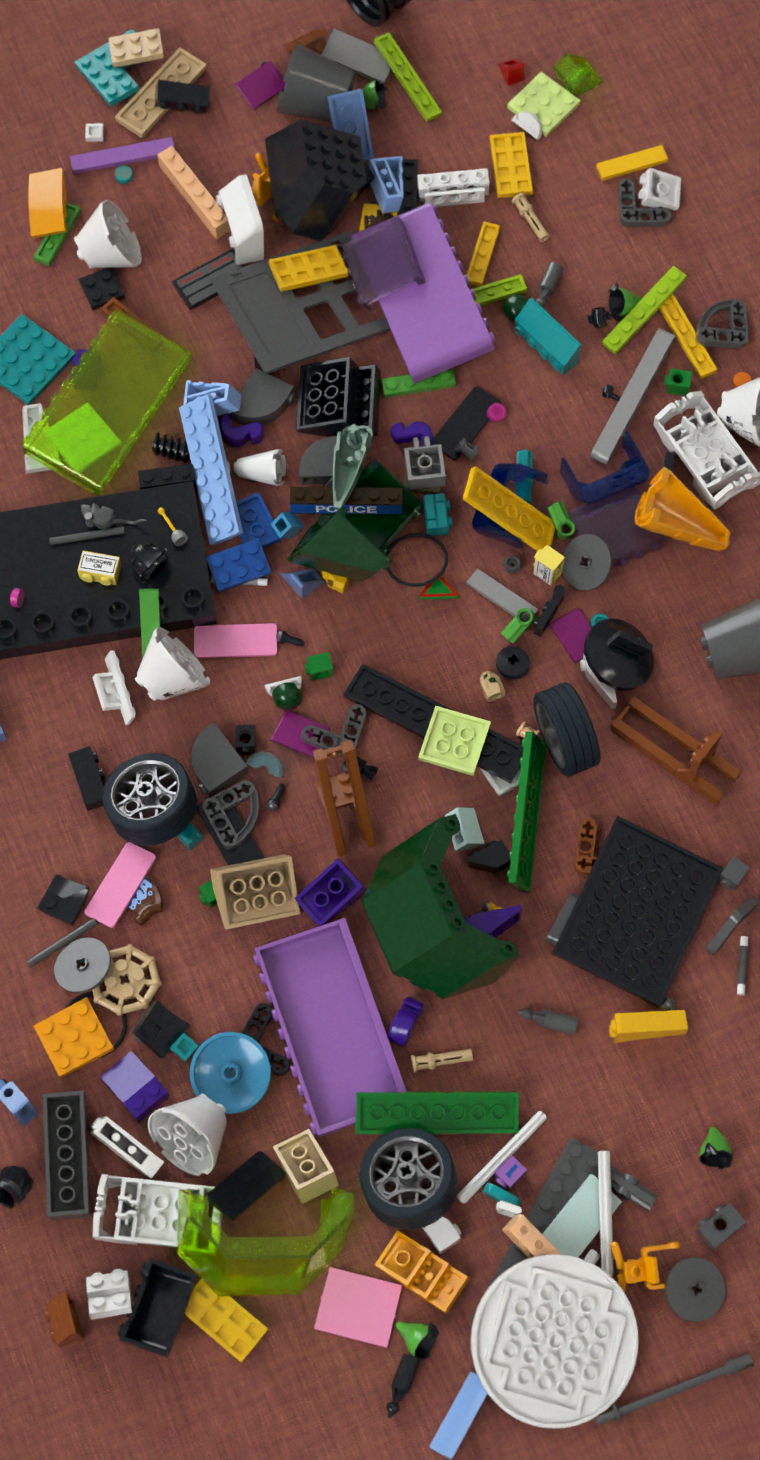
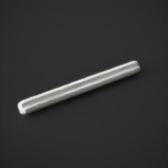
[457,1111,547,1204]
[598,1151,614,1276]

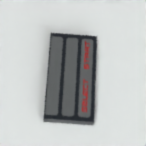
[172,249,246,310]

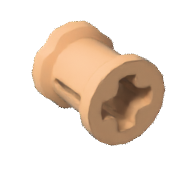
[516,721,541,738]

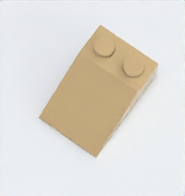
[273,1129,339,1204]

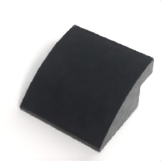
[296,357,381,437]

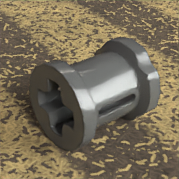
[455,437,479,461]

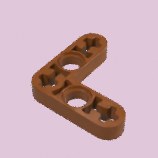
[574,819,597,876]

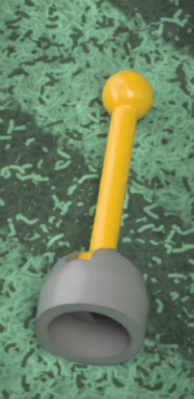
[158,507,188,546]

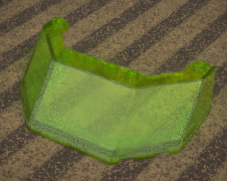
[177,1188,354,1296]

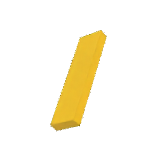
[596,145,668,181]
[467,221,500,287]

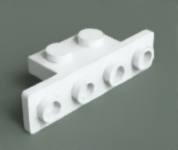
[92,650,136,725]

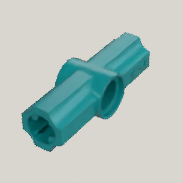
[514,450,533,505]

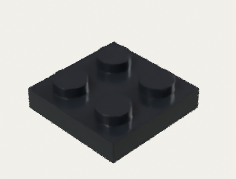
[79,268,125,311]

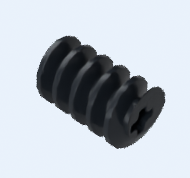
[152,432,190,463]

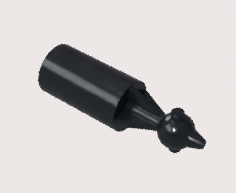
[386,1353,421,1419]

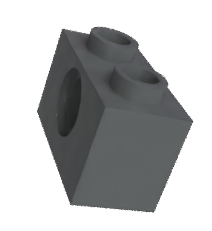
[696,1203,746,1251]

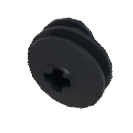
[496,646,530,680]

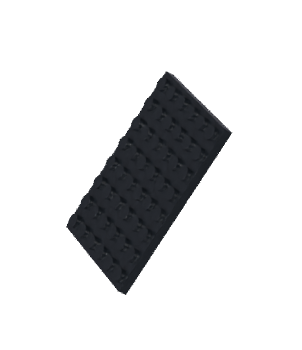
[551,816,723,1007]

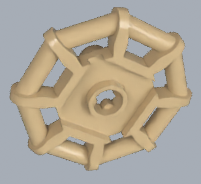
[92,944,162,1016]

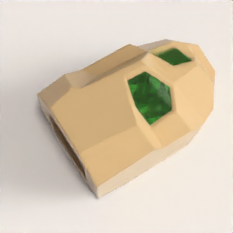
[480,671,506,702]

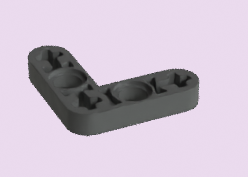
[618,178,671,227]
[301,704,366,757]
[706,896,760,956]

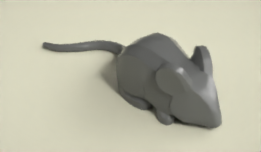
[81,503,147,529]

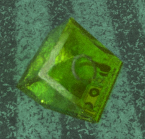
[553,53,603,95]

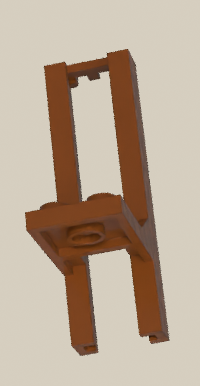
[610,696,741,805]
[312,740,376,857]

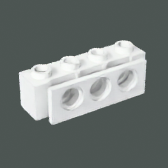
[417,168,489,207]

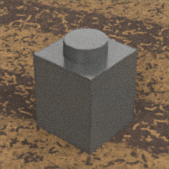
[718,856,750,891]

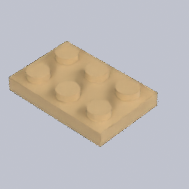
[109,28,164,68]

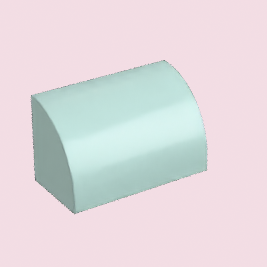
[445,807,485,851]

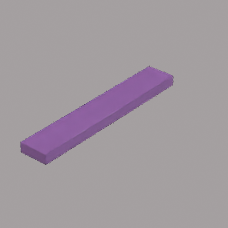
[70,137,175,174]

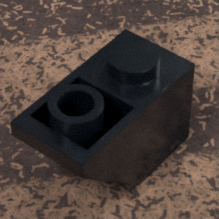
[467,840,511,874]

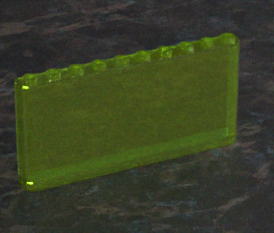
[22,309,193,496]

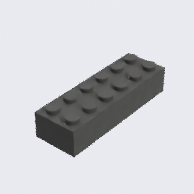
[43,1090,92,1221]

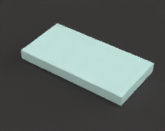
[542,1174,622,1257]

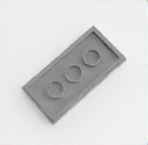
[321,29,391,83]

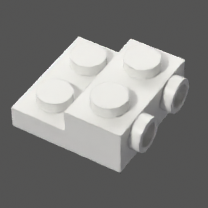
[639,168,681,211]
[86,1269,132,1320]

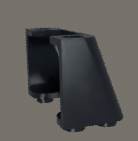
[117,1258,197,1358]

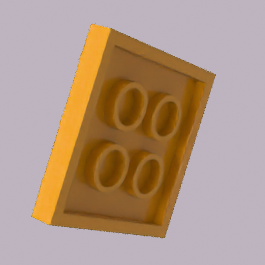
[34,997,114,1079]

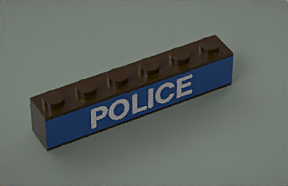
[290,487,403,515]

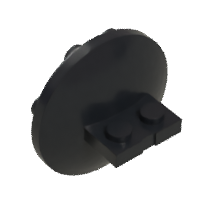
[584,619,654,691]

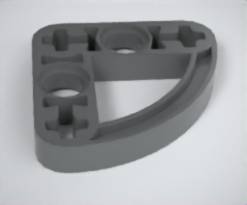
[696,299,749,349]
[203,780,259,850]

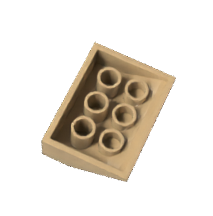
[210,854,300,929]

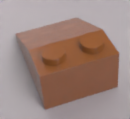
[45,1291,84,1347]

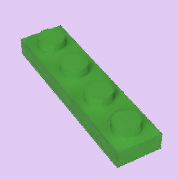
[381,368,456,398]

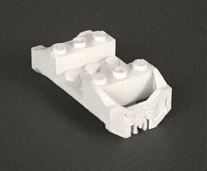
[653,391,760,510]
[92,1174,222,1253]

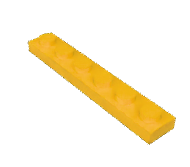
[659,294,717,379]

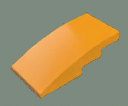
[29,168,67,239]
[375,1230,469,1314]

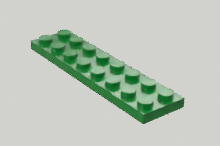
[507,731,547,893]
[355,1091,519,1134]

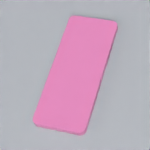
[194,623,277,659]
[85,842,156,928]

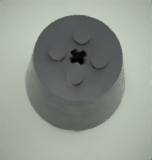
[277,44,355,122]
[700,597,760,679]

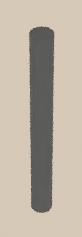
[49,526,125,545]
[26,918,97,968]

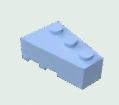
[368,156,403,213]
[183,380,242,416]

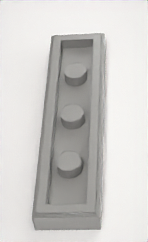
[466,568,538,622]

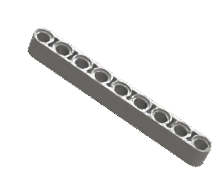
[590,328,676,465]

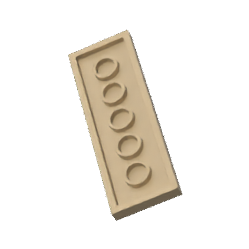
[115,48,207,138]

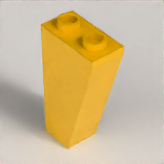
[609,1010,688,1043]

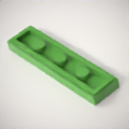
[33,202,82,266]
[139,589,161,659]

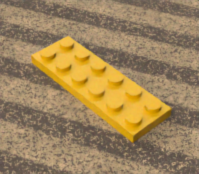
[463,466,555,551]

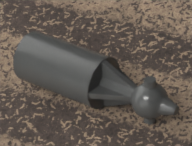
[536,262,563,308]
[518,1008,578,1035]

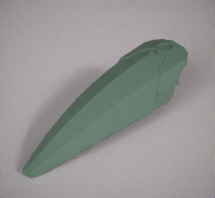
[333,424,373,510]

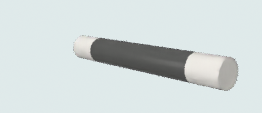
[737,936,748,996]

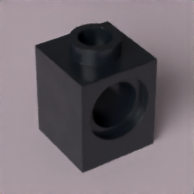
[235,725,256,755]

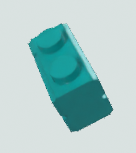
[423,493,452,536]

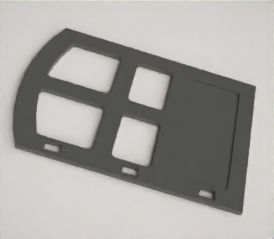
[211,230,391,374]

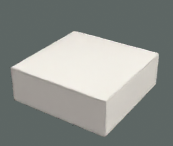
[86,123,104,142]

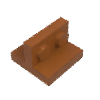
[285,28,326,55]

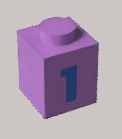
[494,1155,527,1191]

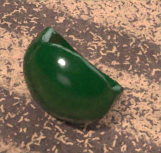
[503,294,528,320]
[272,682,303,711]

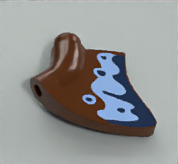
[127,876,163,925]

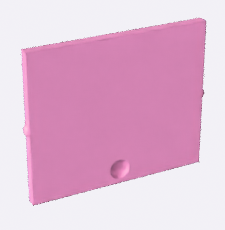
[314,1267,402,1348]

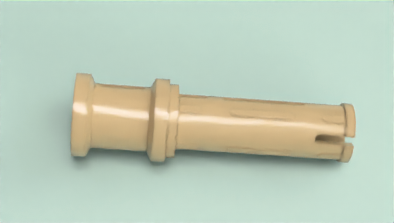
[512,192,550,242]
[411,1048,473,1073]

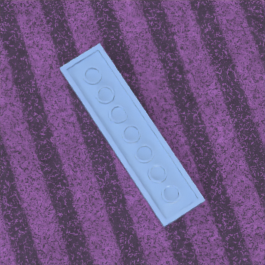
[179,394,243,546]

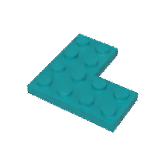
[74,29,139,107]

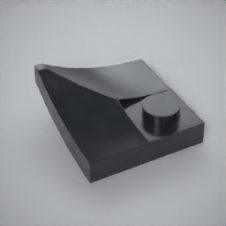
[37,874,90,926]
[132,1001,190,1058]

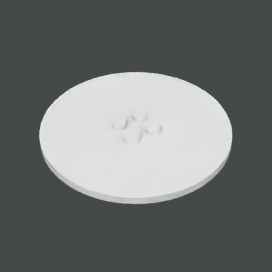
[471,1254,639,1428]

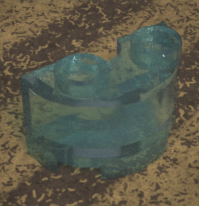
[245,751,285,778]

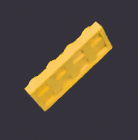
[489,132,533,198]
[269,245,348,292]
[184,1275,269,1363]

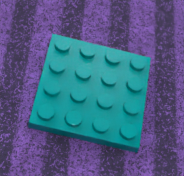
[0,314,76,405]

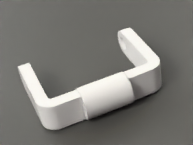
[496,1201,522,1218]

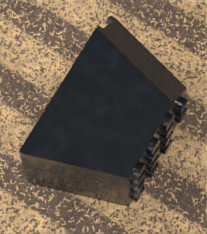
[265,119,367,241]

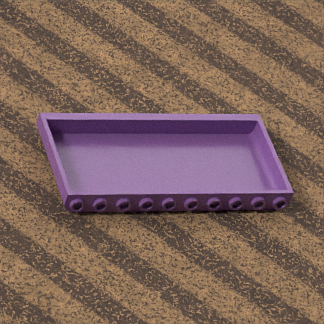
[351,202,496,383]
[253,918,407,1138]

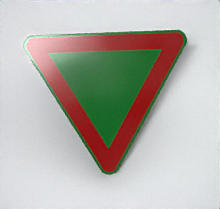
[418,572,460,601]

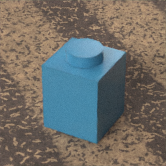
[271,512,304,538]

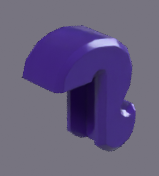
[220,413,264,447]
[391,421,435,446]
[387,996,425,1047]

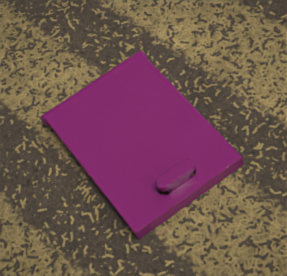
[235,60,286,110]
[549,608,591,663]
[270,711,330,758]

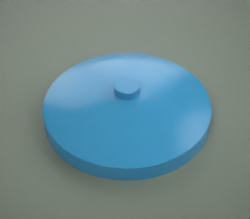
[190,1032,271,1114]

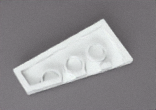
[22,403,62,474]

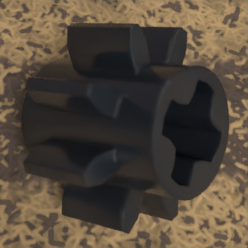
[588,307,611,328]

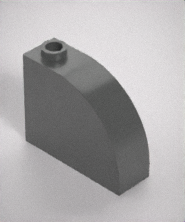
[229,368,296,425]
[299,436,337,485]
[191,723,248,797]

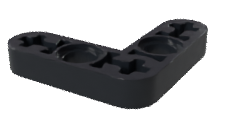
[242,1003,289,1076]

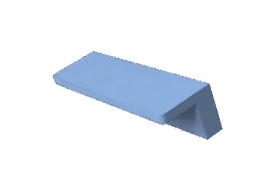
[430,1372,488,1460]

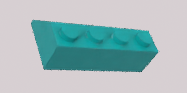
[514,297,582,375]

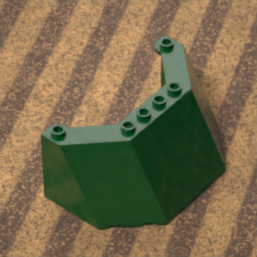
[287,458,423,582]
[362,814,520,999]

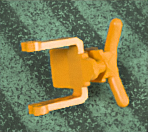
[251,153,281,222]
[611,1241,680,1293]

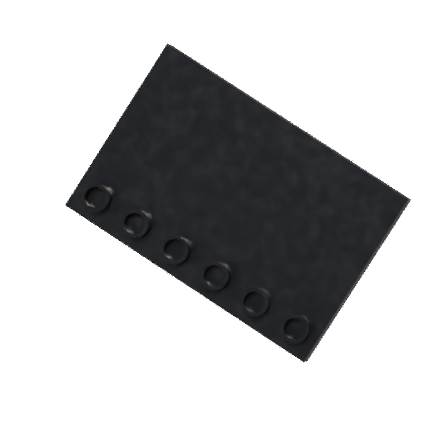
[0,481,217,660]

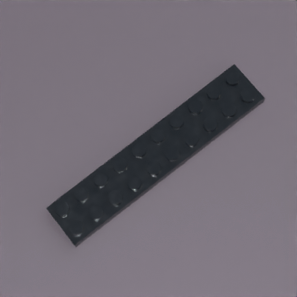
[343,664,523,784]

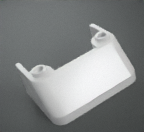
[216,174,264,265]

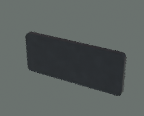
[434,387,501,460]
[196,795,264,865]
[206,1151,286,1221]

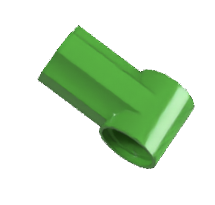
[547,502,575,540]
[501,608,536,644]

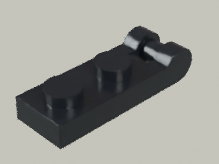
[533,585,565,637]

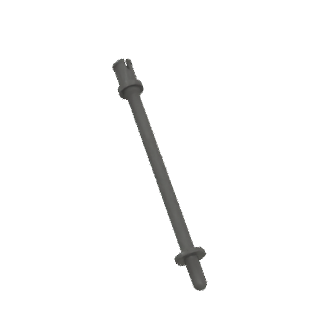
[596,1353,754,1425]

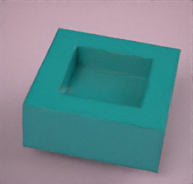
[170,1033,199,1062]

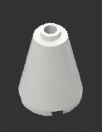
[234,449,286,486]

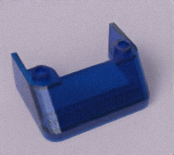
[560,431,650,504]
[472,463,549,549]

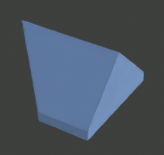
[279,568,325,599]

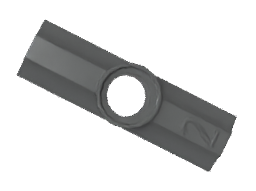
[596,1166,658,1212]

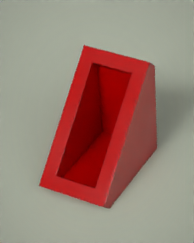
[498,59,525,86]

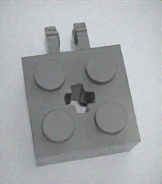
[404,436,446,490]

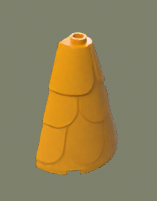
[635,467,730,551]

